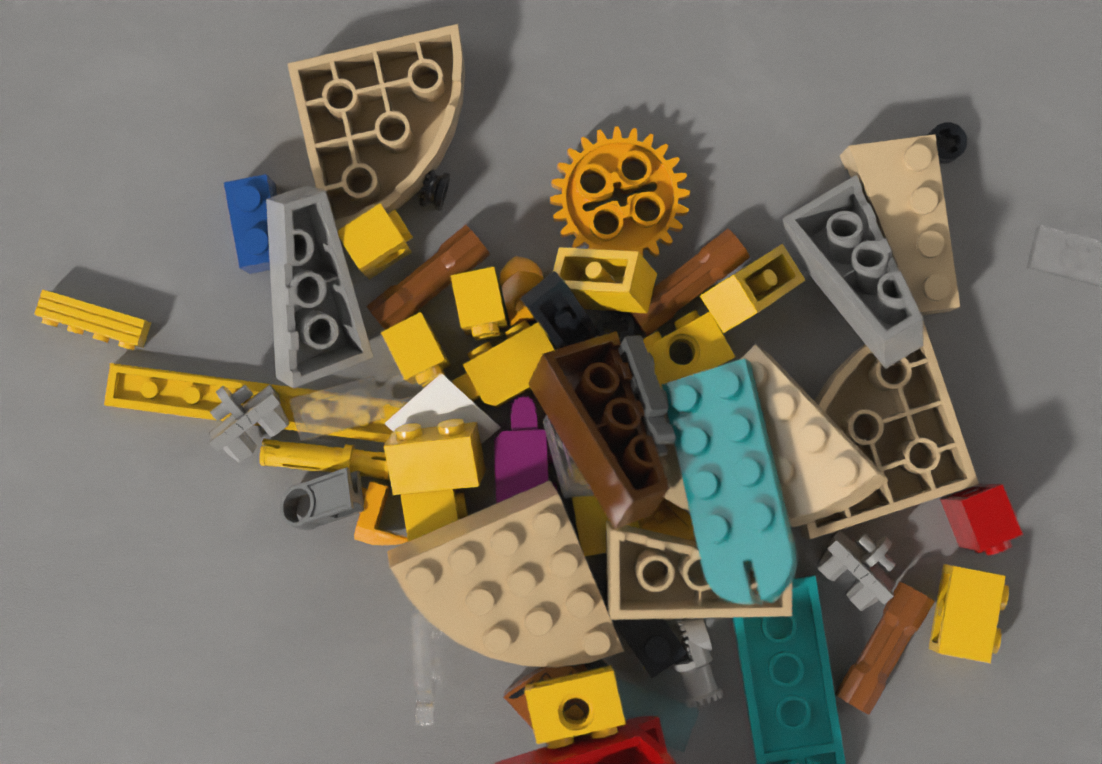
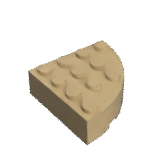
[287,24,465,230]
[800,315,979,539]
[659,344,889,527]
[387,481,624,667]

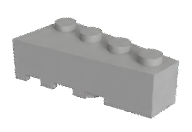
[783,175,923,369]
[266,185,373,388]

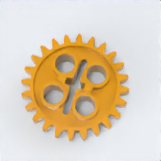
[550,126,690,258]

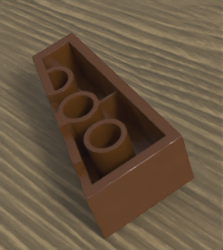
[528,331,670,529]

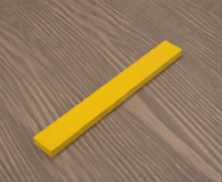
[104,363,408,443]

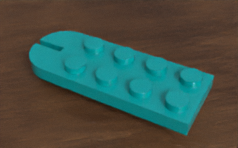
[661,358,797,605]
[732,575,846,764]

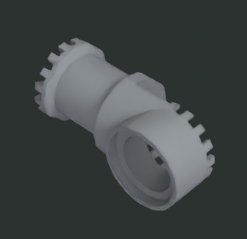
[674,618,724,708]

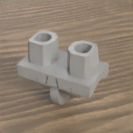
[209,384,289,463]
[817,529,896,611]

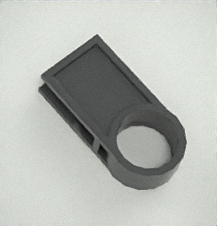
[280,467,364,530]

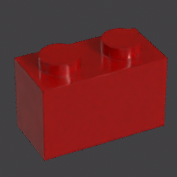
[940,484,1023,555]

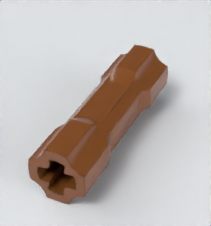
[366,225,490,330]
[629,229,750,337]
[835,581,935,715]

